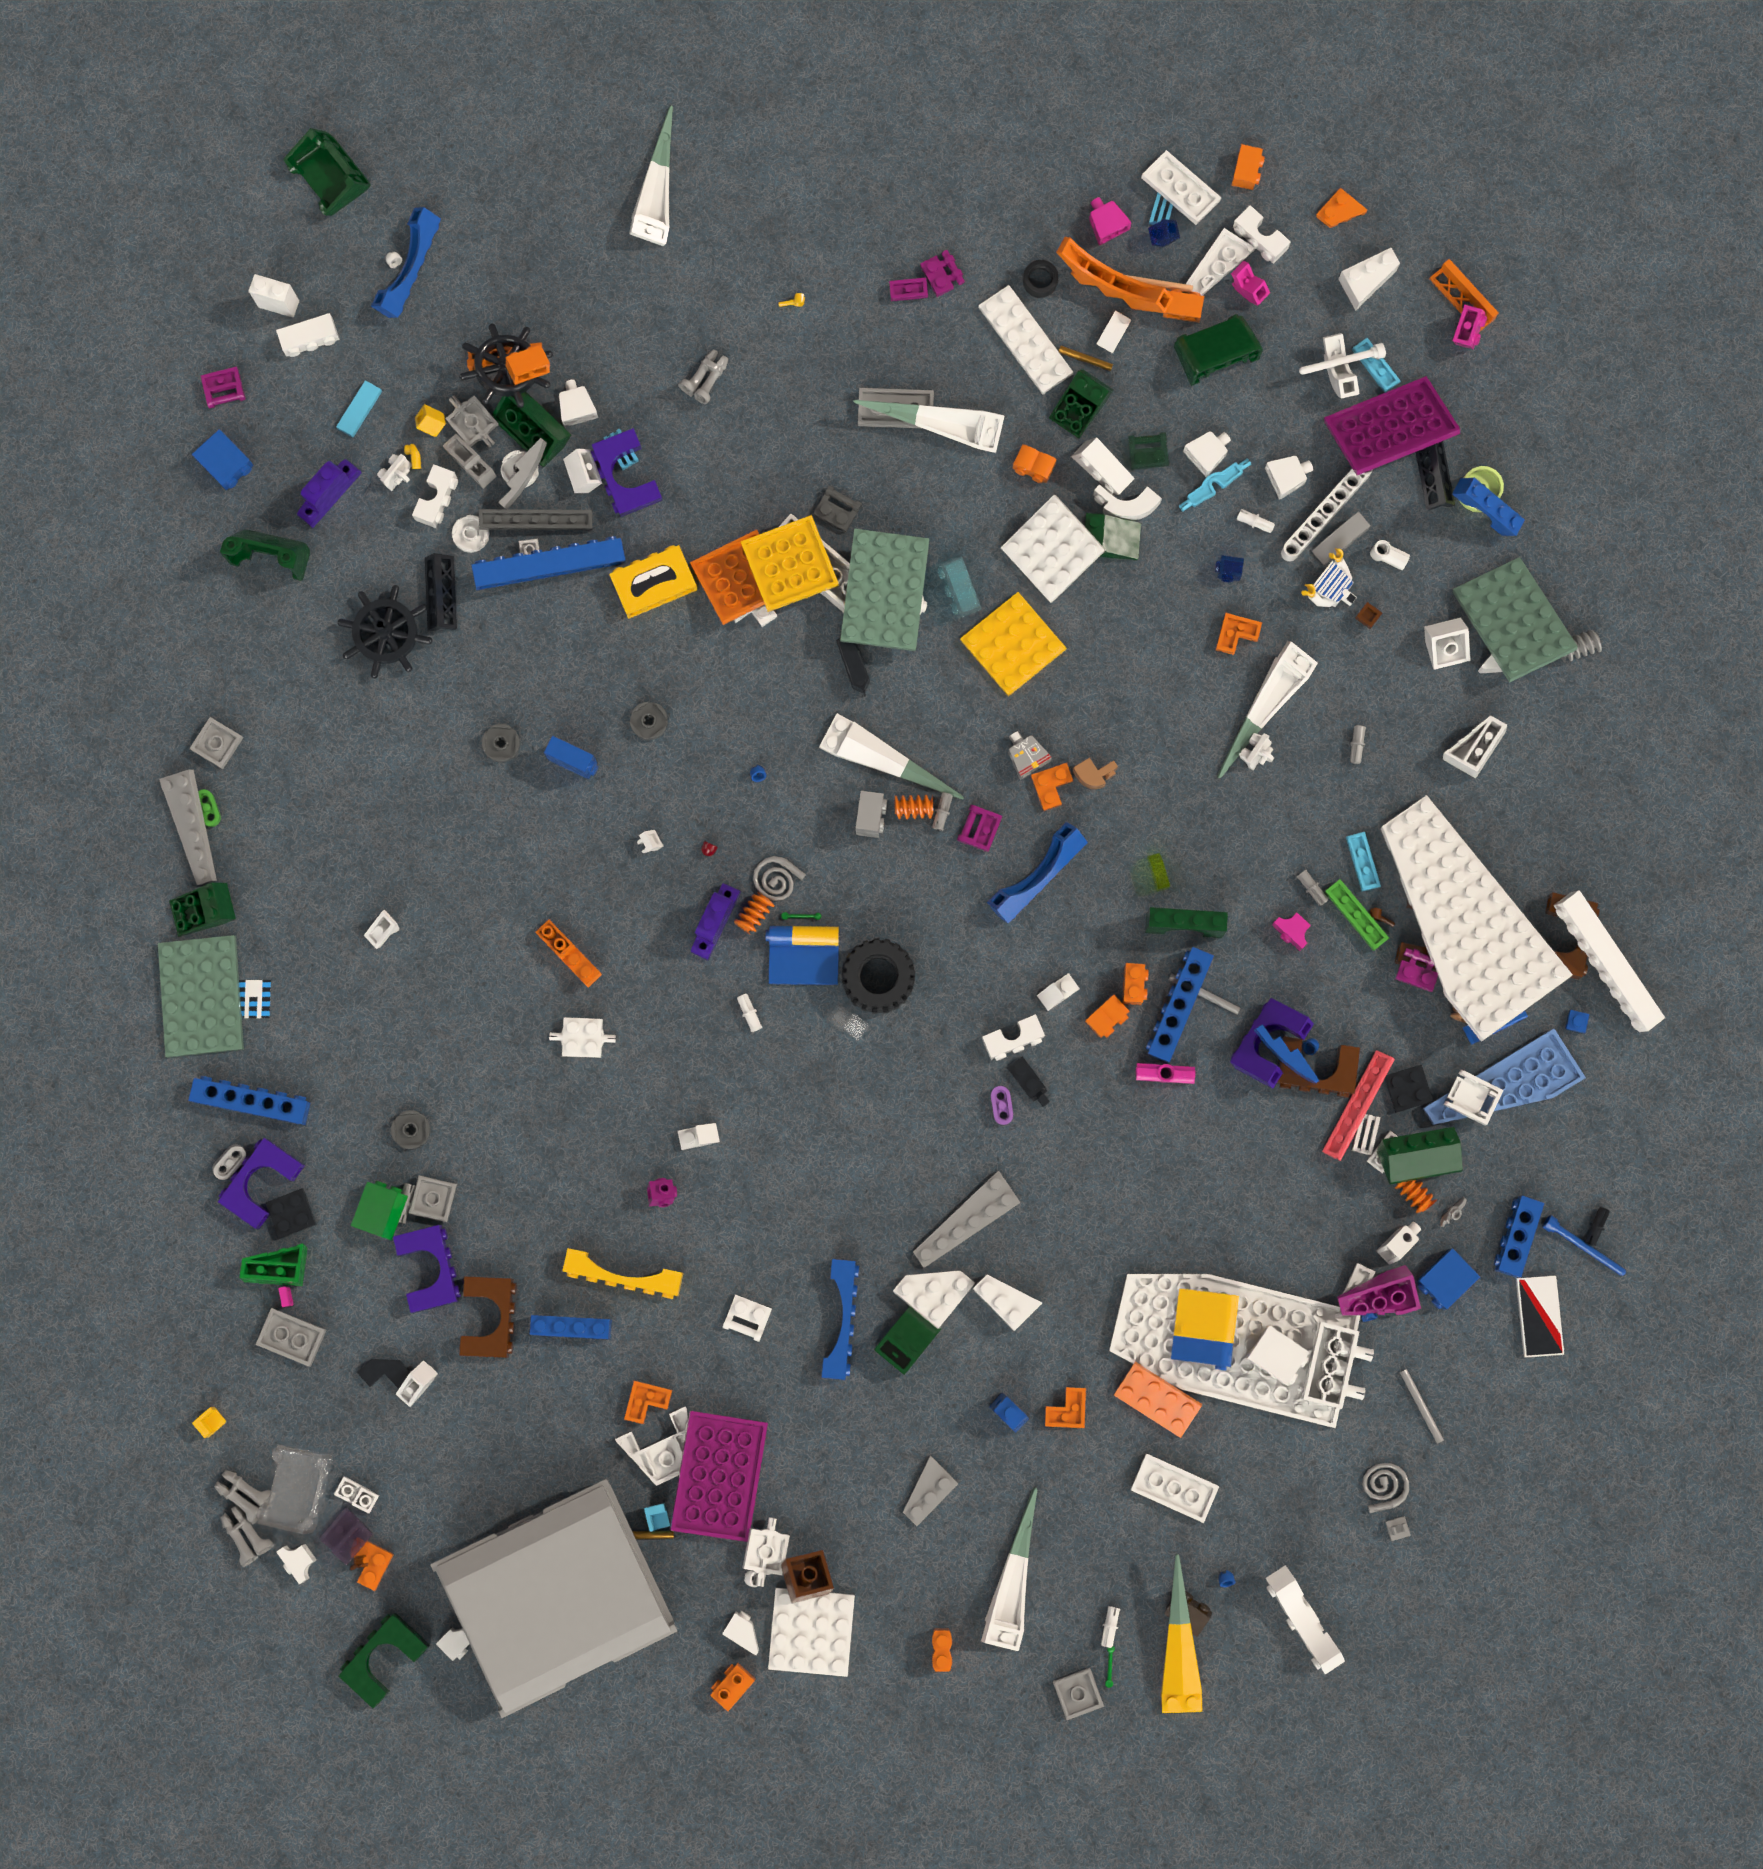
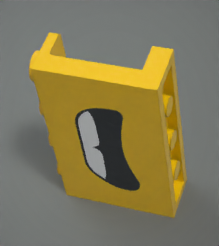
[610,545,697,619]

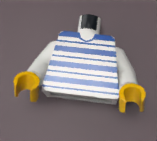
[1301,548,1357,607]

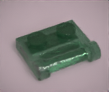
[1128,432,1169,470]

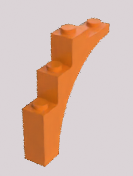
[1056,237,1173,313]

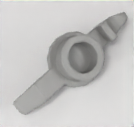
[1440,1197,1467,1227]

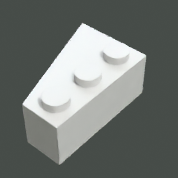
[1339,248,1400,311]
[1071,437,1135,496]
[1443,716,1507,778]
[973,1275,1042,1331]

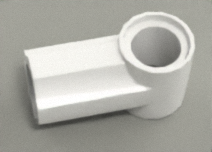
[1370,540,1410,570]

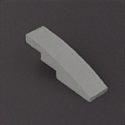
[499,438,547,509]

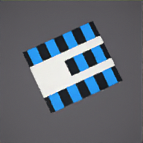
[239,980,271,1018]

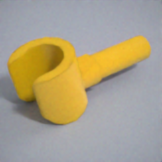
[779,293,805,307]

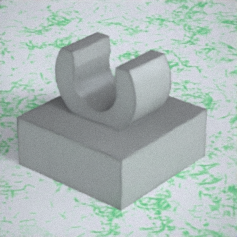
[1385,1516,1411,1541]

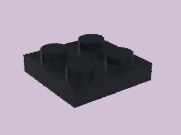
[1385,1065,1434,1113]
[266,1188,317,1239]

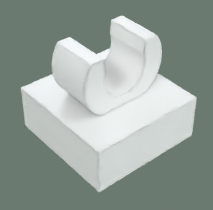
[637,830,663,853]

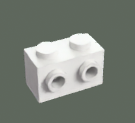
[563,449,602,493]

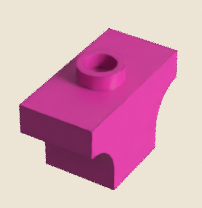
[1272,913,1311,951]

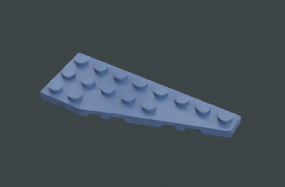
[1423,1029,1586,1125]

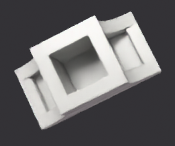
[277,1544,316,1584]

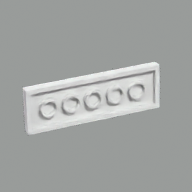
[978,285,1073,395]

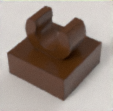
[1355,602,1382,629]

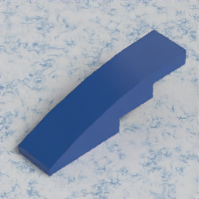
[1254,1024,1319,1084]

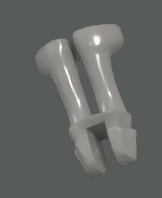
[678,349,728,404]
[214,1470,275,1525]
[220,1505,274,1567]

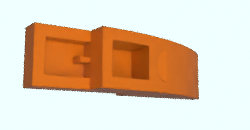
[535,919,602,988]

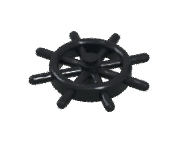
[459,323,553,408]
[337,585,433,679]

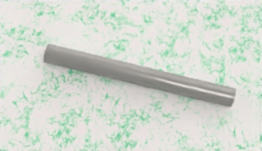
[1168,973,1240,1015]
[1400,1369,1444,1443]

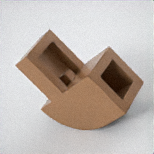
[1073,758,1118,789]

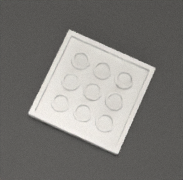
[1001,495,1106,603]
[768,1588,855,1677]

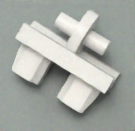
[377,454,412,491]
[1239,733,1274,770]

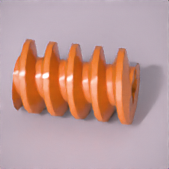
[895,795,933,819]
[734,892,775,935]
[1395,1180,1437,1214]

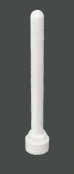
[1299,343,1386,375]

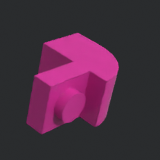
[1231,261,1270,306]

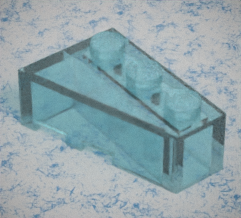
[936,556,982,618]

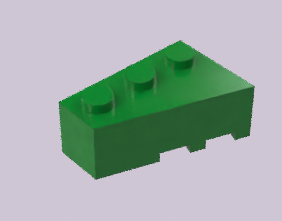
[239,1244,308,1286]

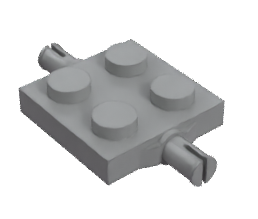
[445,395,498,448]

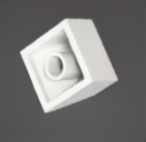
[1424,618,1470,669]

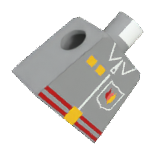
[1008,731,1052,780]

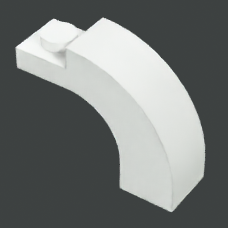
[1323,333,1359,399]
[1093,485,1162,521]

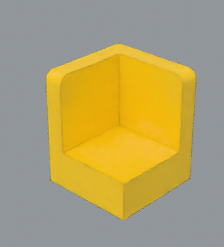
[415,404,446,437]
[192,1407,226,1438]

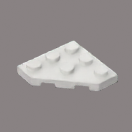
[893,1271,975,1329]

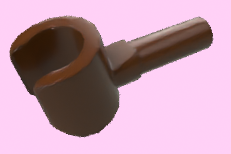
[1370,908,1395,927]
[350,1555,368,1571]

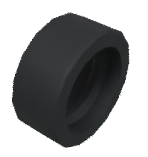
[1023,260,1058,298]

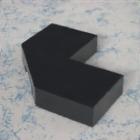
[357,1359,411,1388]

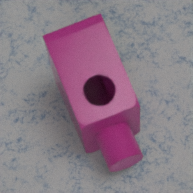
[1089,197,1131,246]

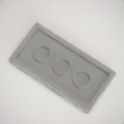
[858,388,934,428]

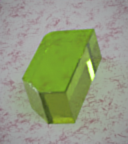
[1147,853,1170,892]

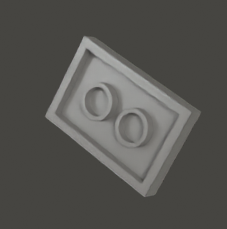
[256,1308,326,1367]

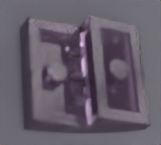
[319,1508,373,1565]

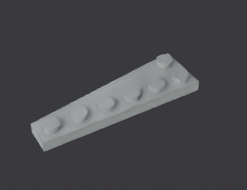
[160,770,217,885]
[913,1171,1020,1268]

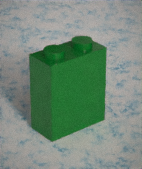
[351,1181,408,1240]

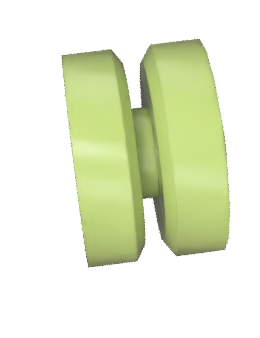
[1460,466,1504,512]

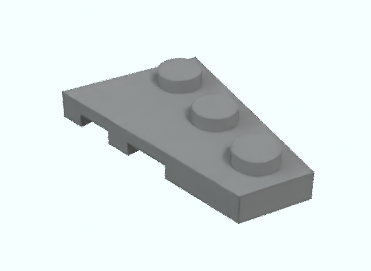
[903,1455,958,1526]

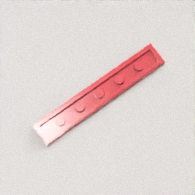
[1322,1050,1395,1161]

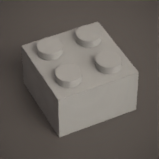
[856,791,887,838]

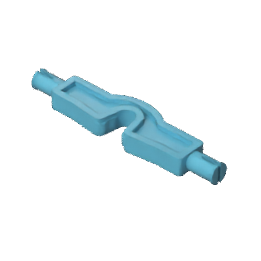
[1179,458,1251,512]

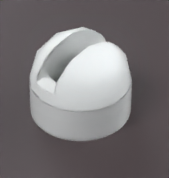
[386,252,402,268]
[744,1570,758,1587]

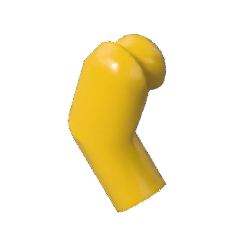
[404,444,421,469]

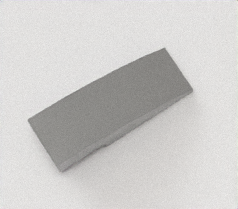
[443,434,497,489]
[1312,511,1370,566]

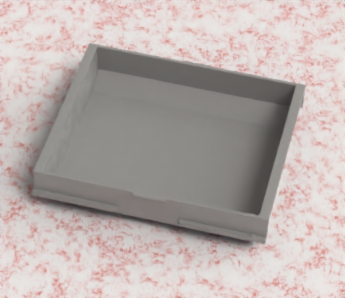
[430,1479,677,1718]

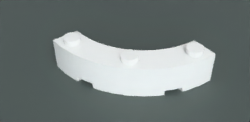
[1266,1565,1345,1674]

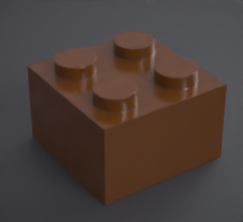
[781,1550,834,1604]

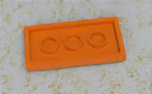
[1114,1362,1202,1438]

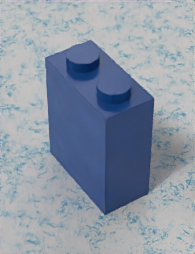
[192,429,254,490]
[544,736,598,779]
[1416,1248,1480,1310]

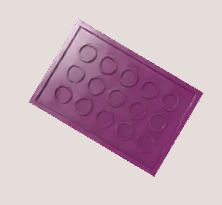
[1324,376,1460,475]
[670,1411,768,1542]

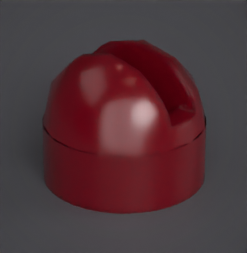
[701,841,718,856]

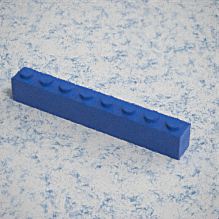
[472,536,625,590]

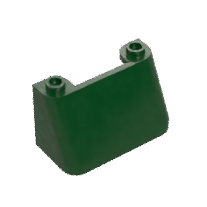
[283,128,371,216]
[1174,314,1263,386]
[220,530,310,581]

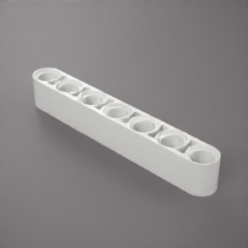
[1281,469,1373,561]

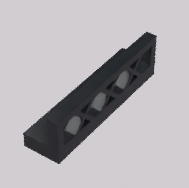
[1416,441,1455,510]
[425,553,457,631]

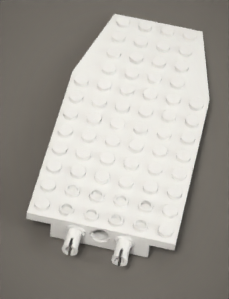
[1109,1274,1374,1428]

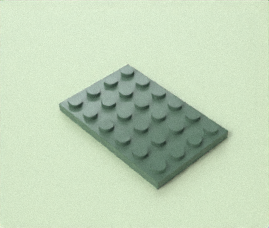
[840,529,929,651]
[1453,557,1578,683]
[158,935,244,1058]

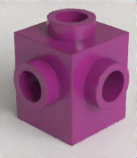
[646,1178,677,1208]

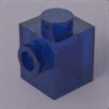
[1148,219,1180,247]
[1215,555,1244,583]

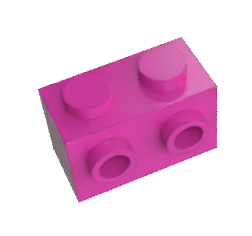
[1453,305,1487,350]

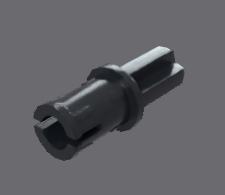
[1584,1207,1610,1246]

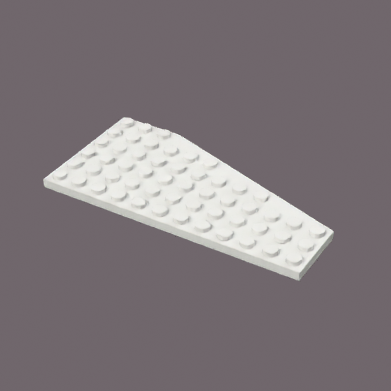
[1381,795,1572,1042]

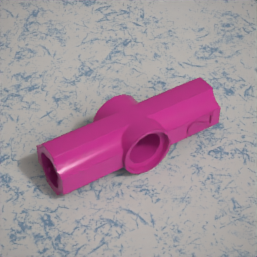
[1136,1063,1195,1084]

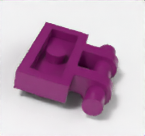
[920,250,965,297]
[1395,948,1438,992]

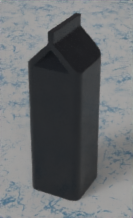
[836,638,870,697]

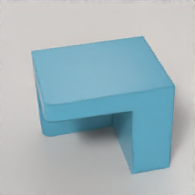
[644,1503,670,1532]

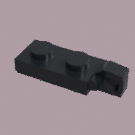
[1007,1056,1050,1107]

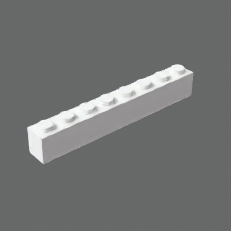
[1554,890,1665,1032]

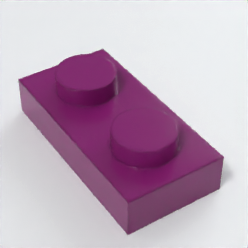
[889,278,928,301]

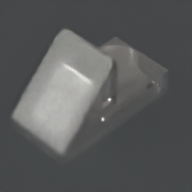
[827,1004,869,1042]

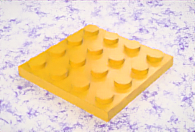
[741,515,839,612]
[960,592,1067,697]

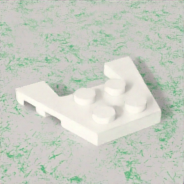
[615,1406,688,1486]

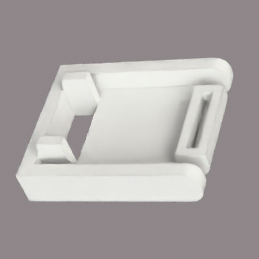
[1444,1070,1503,1126]

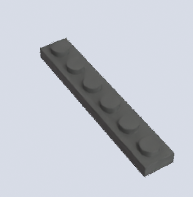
[479,509,593,530]

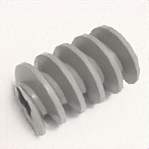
[1561,630,1602,662]

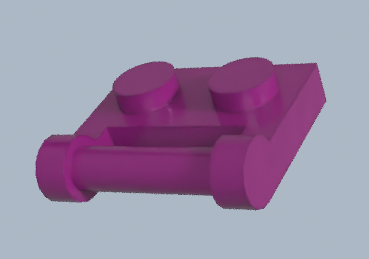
[201,366,246,409]
[957,805,1002,852]

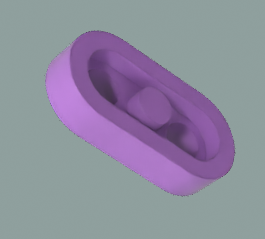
[991,1086,1013,1125]

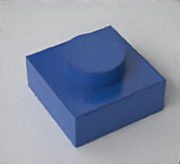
[1565,1010,1589,1033]

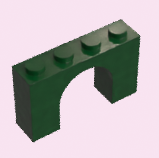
[1145,907,1228,938]
[338,1613,430,1708]

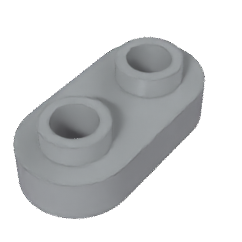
[212,1144,246,1180]

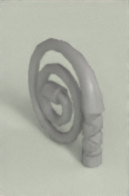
[753,856,806,901]
[1362,1463,1409,1513]

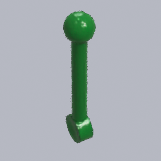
[781,912,821,920]
[1105,1646,1115,1688]

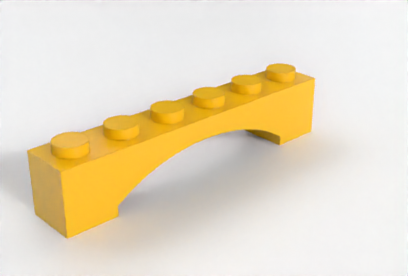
[563,1248,683,1299]

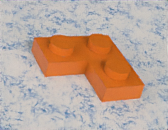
[1216,613,1262,655]
[1031,763,1073,811]
[624,1381,673,1424]
[1045,1387,1086,1428]
[349,1537,394,1591]

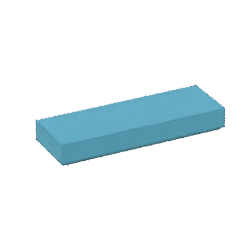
[1352,338,1401,393]
[336,380,382,437]
[1346,832,1381,892]

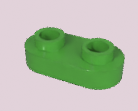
[198,789,221,827]

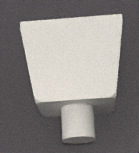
[559,380,598,427]
[1183,431,1231,477]
[1265,456,1313,500]
[1376,1222,1421,1265]

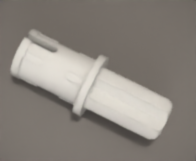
[1237,509,1275,533]
[737,994,763,1032]
[1101,1606,1120,1648]

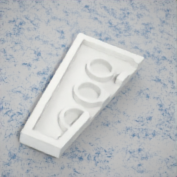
[1186,228,1255,296]

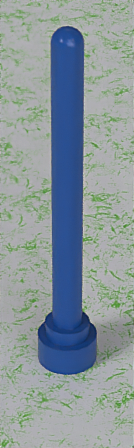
[1542,1215,1626,1276]

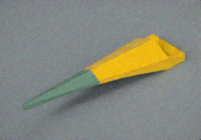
[1161,1554,1202,1713]

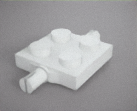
[549,1018,616,1058]
[742,1517,790,1587]

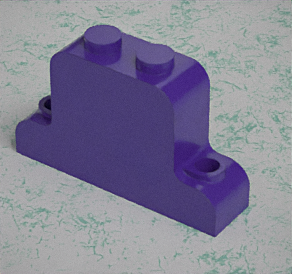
[297,459,362,528]
[691,883,741,961]

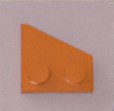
[1316,188,1367,228]

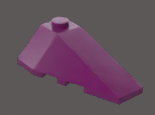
[1337,1265,1421,1316]

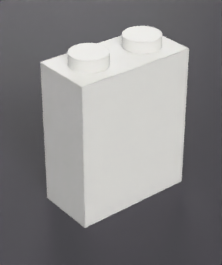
[249,274,299,318]
[1246,1325,1309,1385]

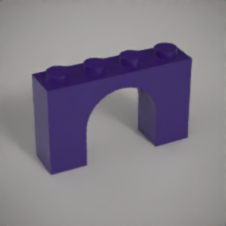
[590,428,663,517]
[1230,998,1314,1089]
[218,1138,305,1229]
[393,1225,461,1313]

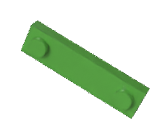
[1325,879,1389,951]

